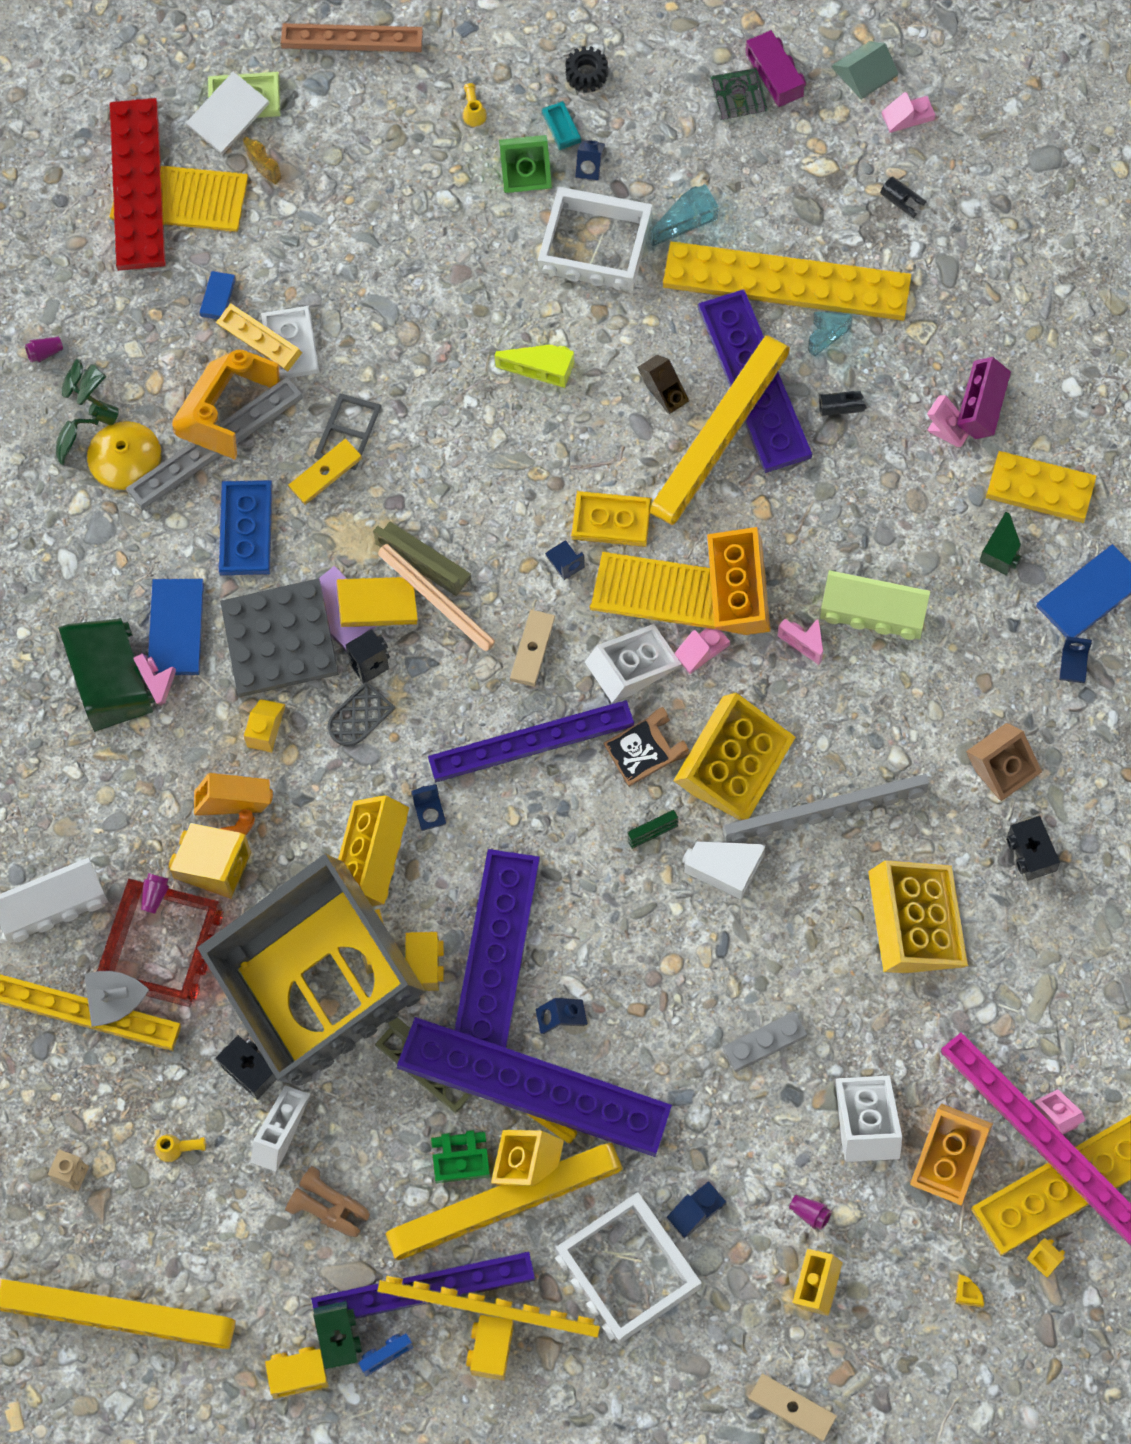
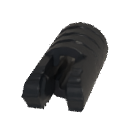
[880,176,927,219]
[819,391,866,416]

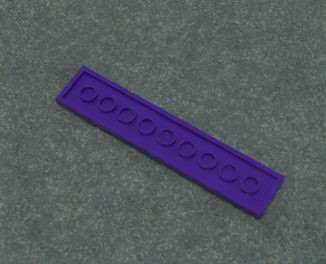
[396,1017,672,1157]

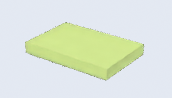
[208,72,281,118]

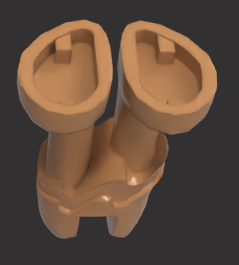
[285,1166,370,1237]

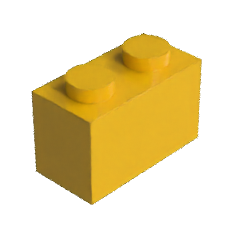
[405,932,444,991]
[793,1249,843,1316]
[466,1315,514,1381]
[265,1347,329,1399]

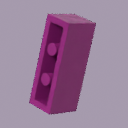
[745,30,806,108]
[957,356,1011,439]

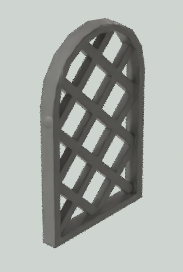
[328,681,396,746]

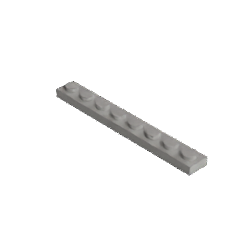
[126,377,303,510]
[723,774,929,843]

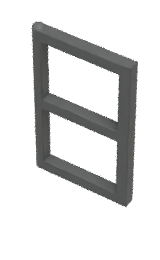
[314,393,381,470]

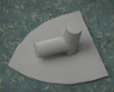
[85,971,149,1027]

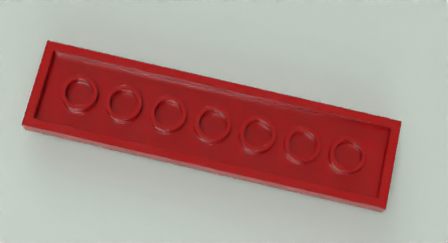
[109,98,166,271]

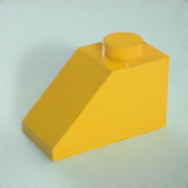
[244,699,285,753]

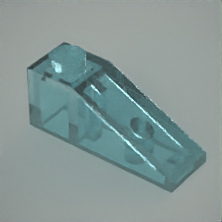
[651,184,718,246]

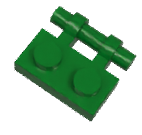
[431,1130,490,1184]

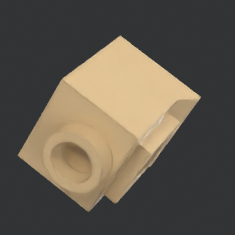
[48,1150,89,1191]

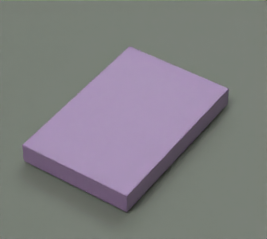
[319,566,377,652]

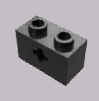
[345,629,390,683]
[1006,816,1060,881]
[215,1035,277,1100]

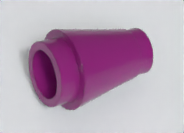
[25,336,63,363]
[141,873,169,914]
[789,1195,832,1230]

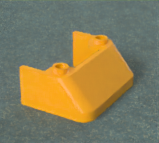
[172,350,280,460]

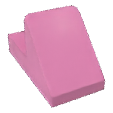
[882,92,935,133]
[927,395,969,447]
[778,619,823,665]
[674,628,730,674]
[133,653,176,705]
[1034,1089,1085,1135]

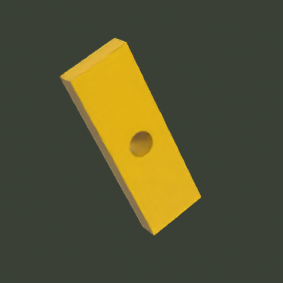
[288,438,362,505]

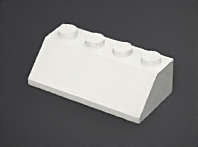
[0,857,108,943]

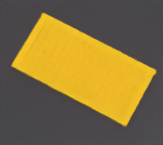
[109,166,248,232]
[590,552,723,631]

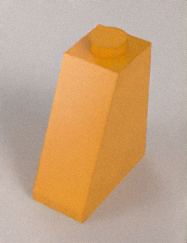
[194,773,273,816]

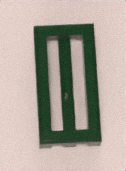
[627,810,678,849]

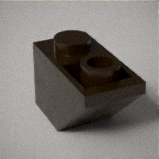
[637,355,689,414]

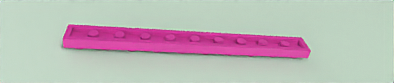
[941,1032,1131,1246]

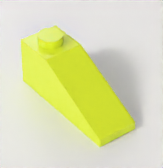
[494,345,575,388]

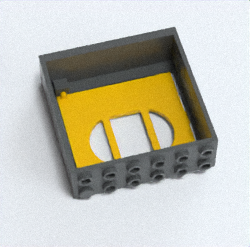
[197,853,426,1086]

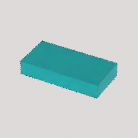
[541,101,581,151]

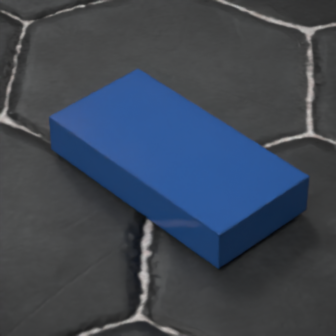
[199,271,236,320]

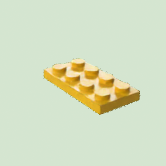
[986,451,1097,523]

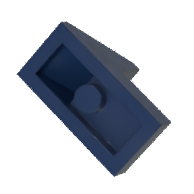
[667,1181,726,1239]

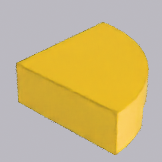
[955,1274,984,1308]

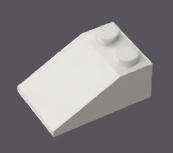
[585,624,682,703]
[836,1076,902,1162]

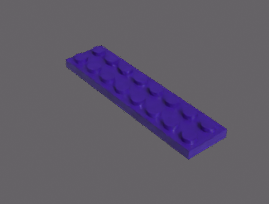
[698,289,812,473]
[454,849,540,1048]

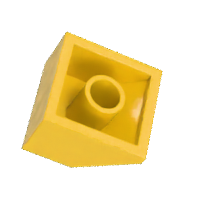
[491,1130,564,1186]

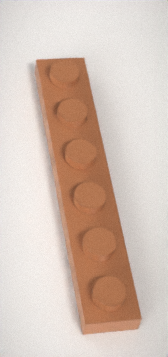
[281,23,423,52]

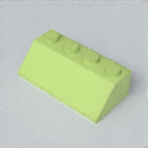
[820,570,930,640]

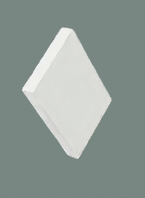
[186,71,270,155]
[261,306,320,379]

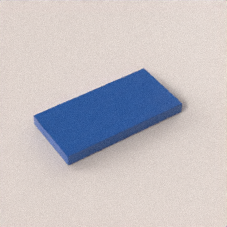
[219,480,273,576]
[1036,544,1131,638]
[148,579,204,675]

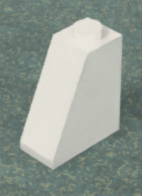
[682,842,765,899]

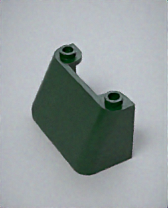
[58,618,155,732]

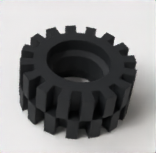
[565,46,608,93]

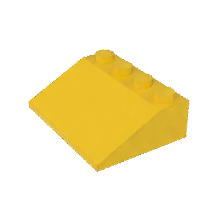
[673,692,796,821]
[868,860,968,973]

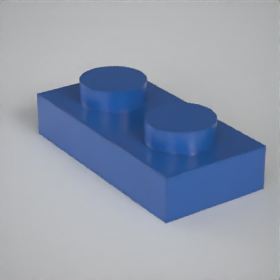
[358,1333,414,1377]

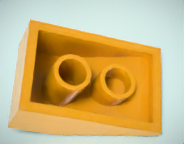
[910,1104,993,1205]

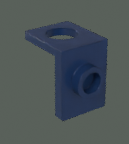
[575,140,605,180]
[545,540,585,580]
[1059,636,1092,683]
[411,784,446,831]
[536,998,588,1034]

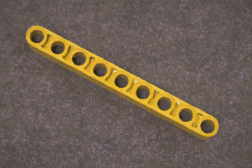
[650,335,790,525]
[385,1143,623,1260]
[0,1279,236,1349]

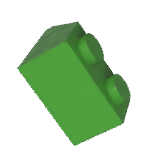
[499,135,552,193]

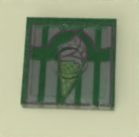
[710,67,767,120]

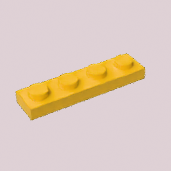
[216,303,303,372]

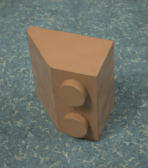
[966,723,1042,801]

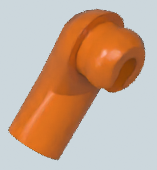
[221,809,255,835]

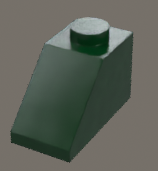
[980,512,1022,576]

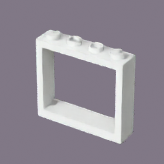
[538,186,652,291]
[555,1192,702,1345]

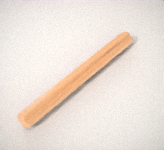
[378,544,495,651]

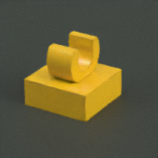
[1027,1238,1065,1278]

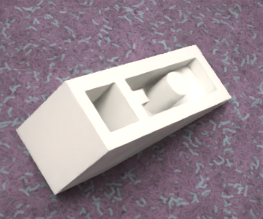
[251,1085,310,1172]

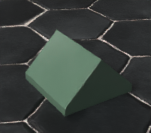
[832,41,898,99]

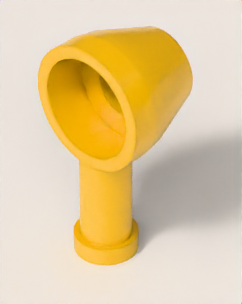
[463,83,487,127]
[155,1134,206,1162]

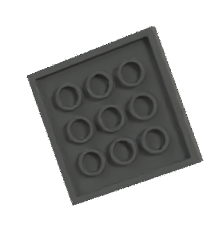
[220,578,339,697]

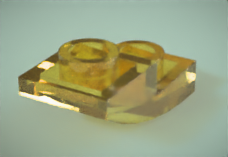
[243,136,281,185]

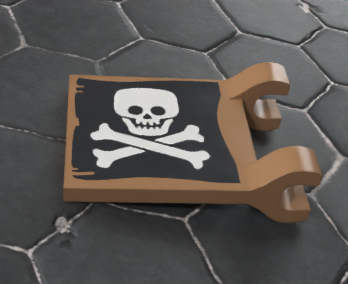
[603,707,690,787]

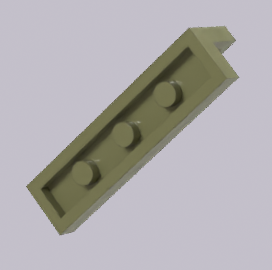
[373,522,471,596]
[375,1017,472,1114]

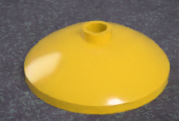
[87,421,162,490]

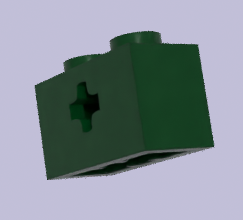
[313,1301,362,1369]

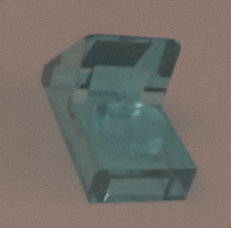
[808,311,853,357]

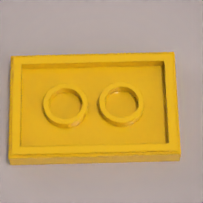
[571,491,652,547]
[336,577,418,627]

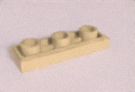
[510,609,555,687]
[748,1373,837,1442]

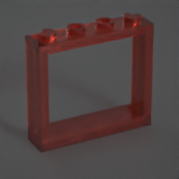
[97,878,224,1007]

